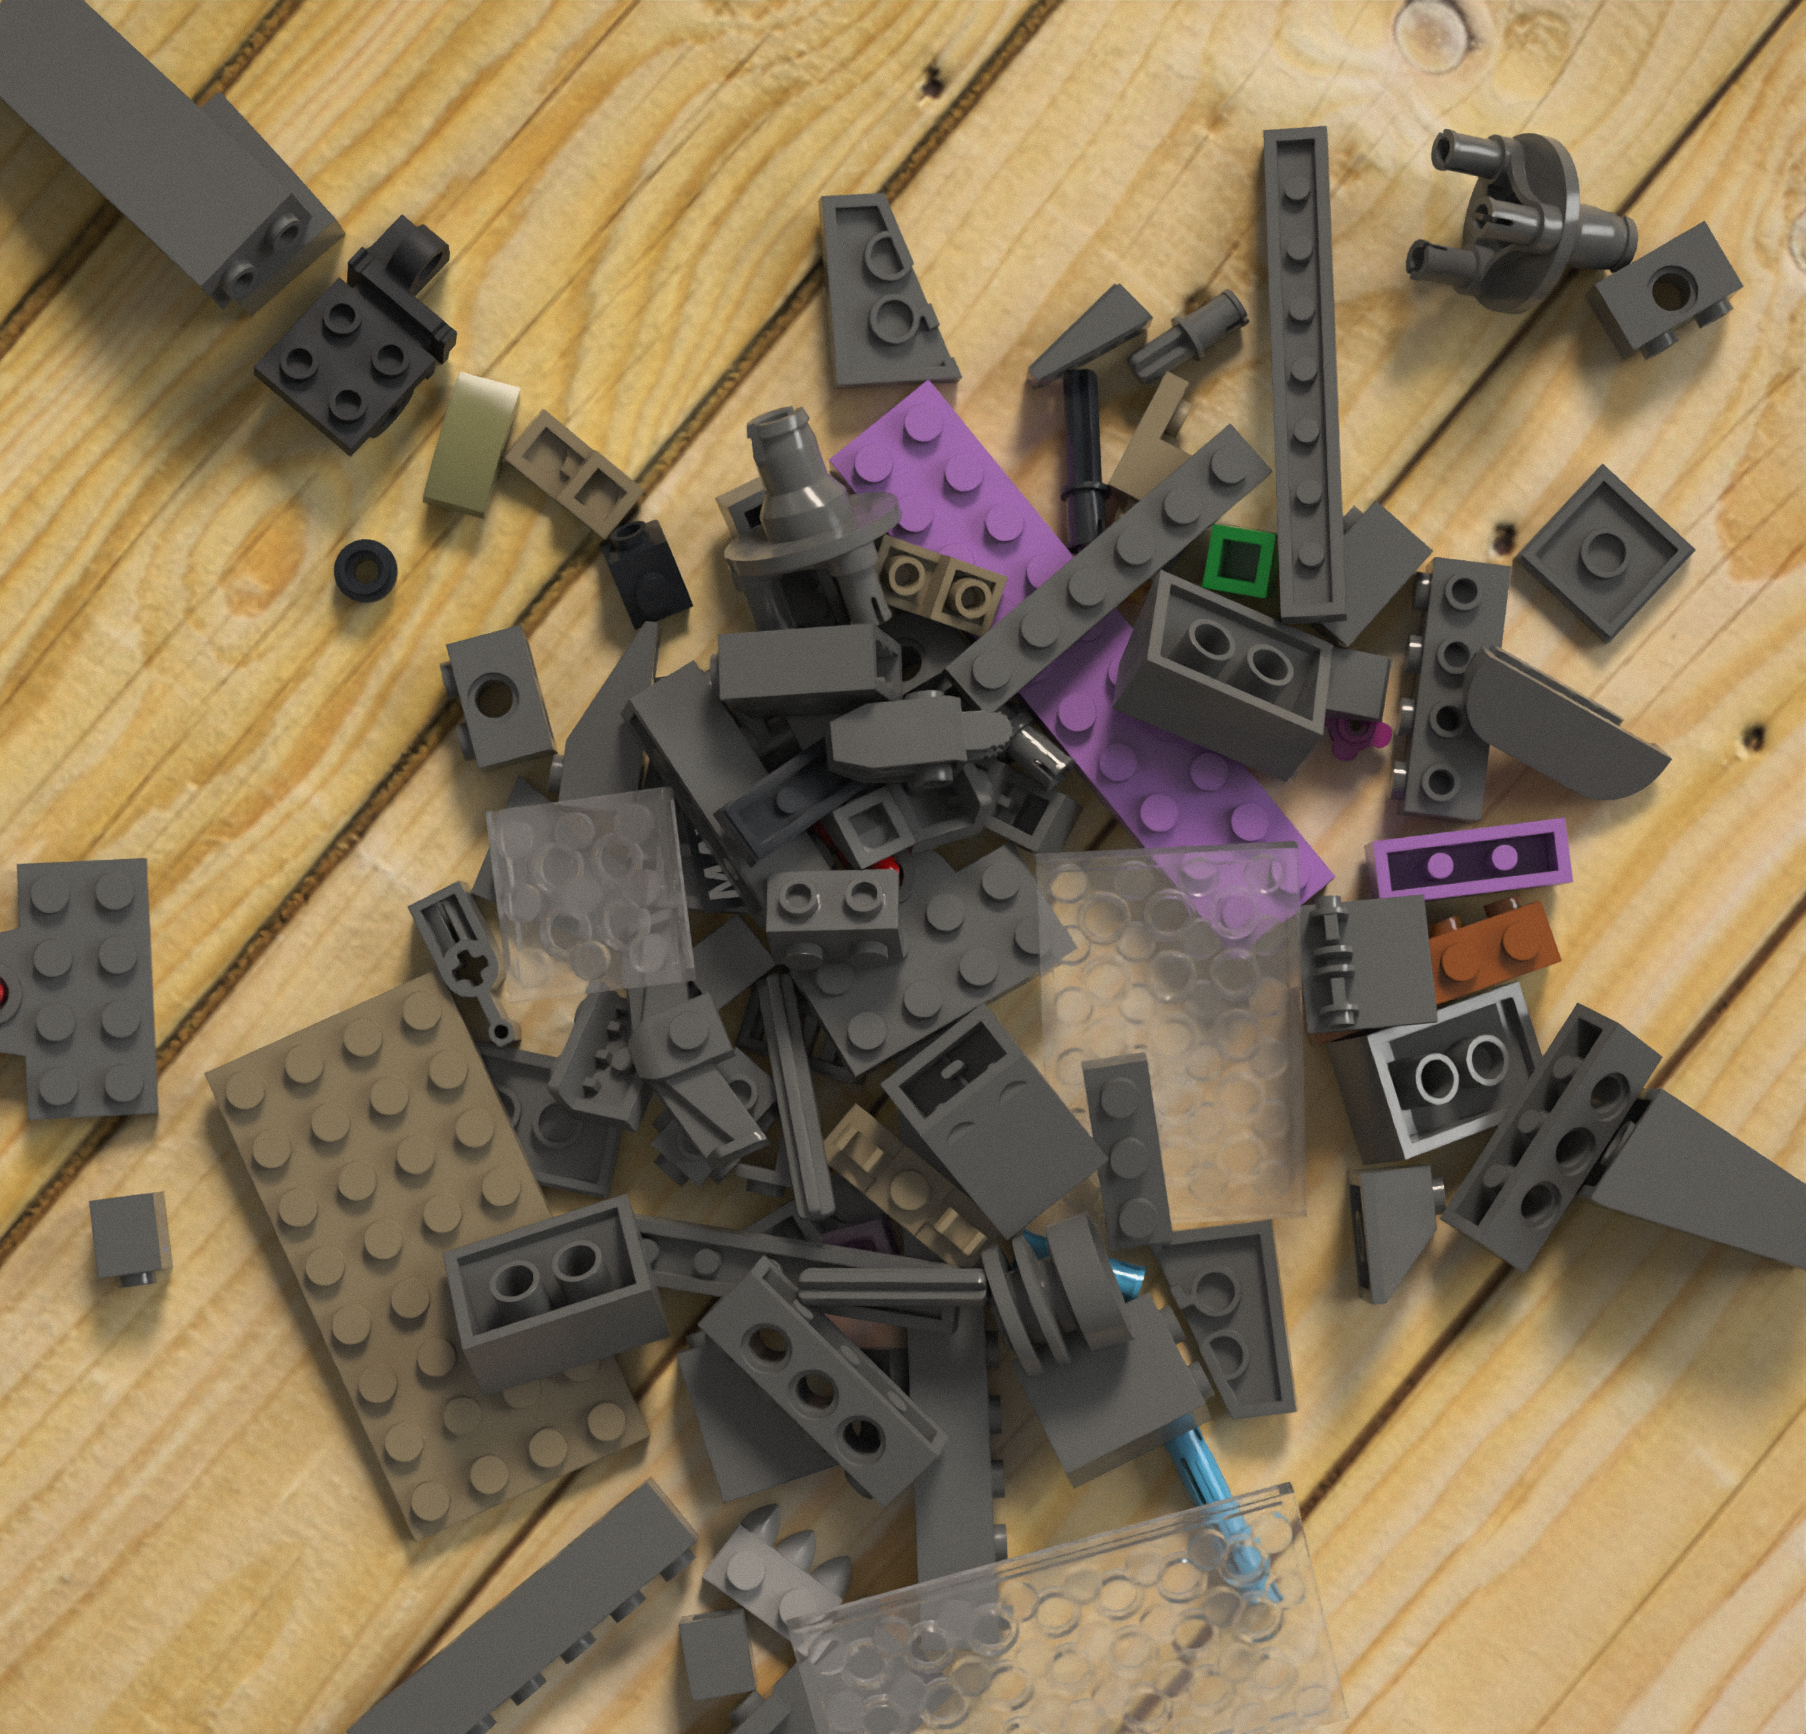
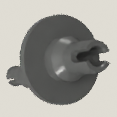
[1406,129,1638,314]
[724,406,903,632]

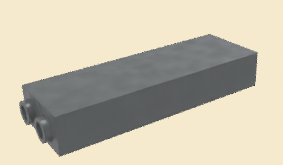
[0,0,312,309]

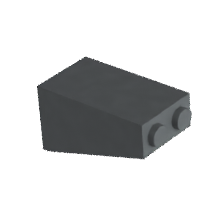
[1574,1088,1806,1271]

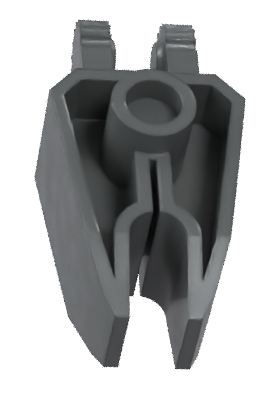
[824,690,1014,789]

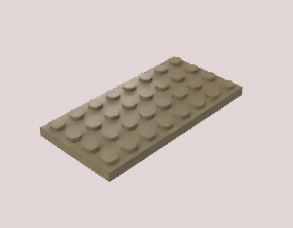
[204,969,651,1542]

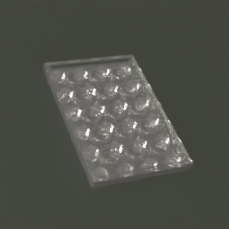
[1035,841,1307,1228]

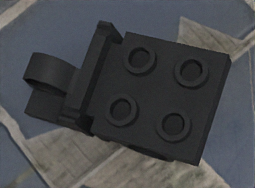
[254,215,457,457]

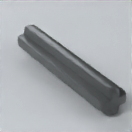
[798,1268,991,1307]

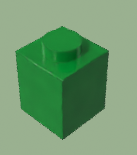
[1202,523,1279,598]

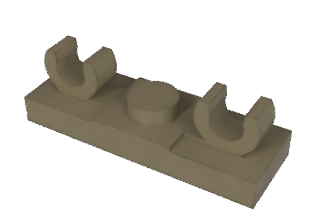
[824,1103,1001,1269]

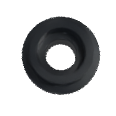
[334,539,398,603]

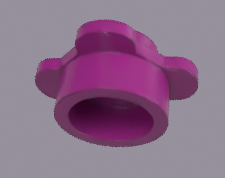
[1324,718,1392,762]

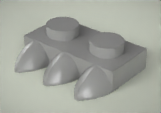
[702,1504,851,1653]

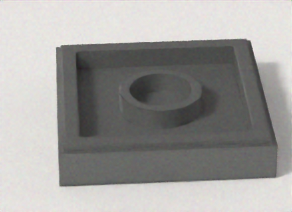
[1514,464,1696,644]

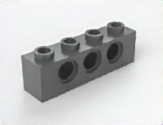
[1440,1003,1663,1273]
[698,1255,949,1508]

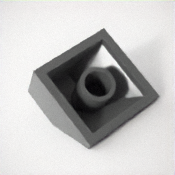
[1347,1164,1446,1305]

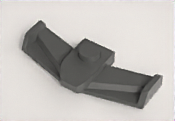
[620,907,771,1169]

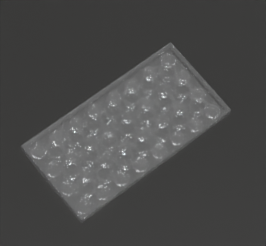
[786,1481,1349,1734]

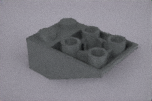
[880,1003,1109,1241]

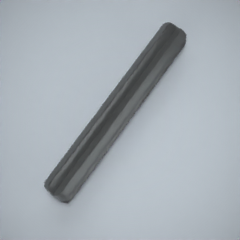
[756,973,836,1221]

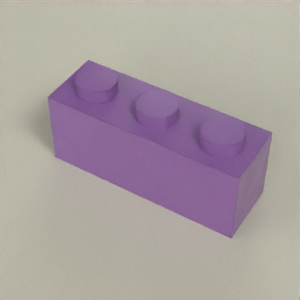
[1364,818,1573,902]

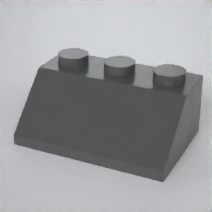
[1112,570,1333,782]
[442,1194,670,1396]

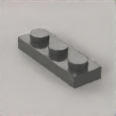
[1081,1052,1174,1251]

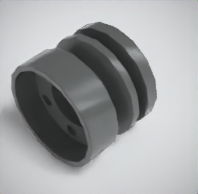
[982,1210,1135,1379]

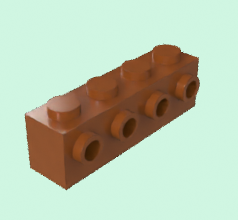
[1290,894,1562,1046]

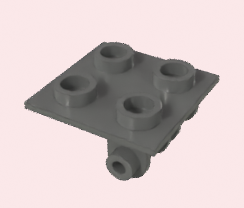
[1294,894,1438,1035]

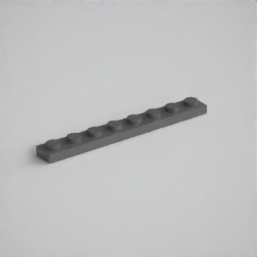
[1263,126,1347,625]

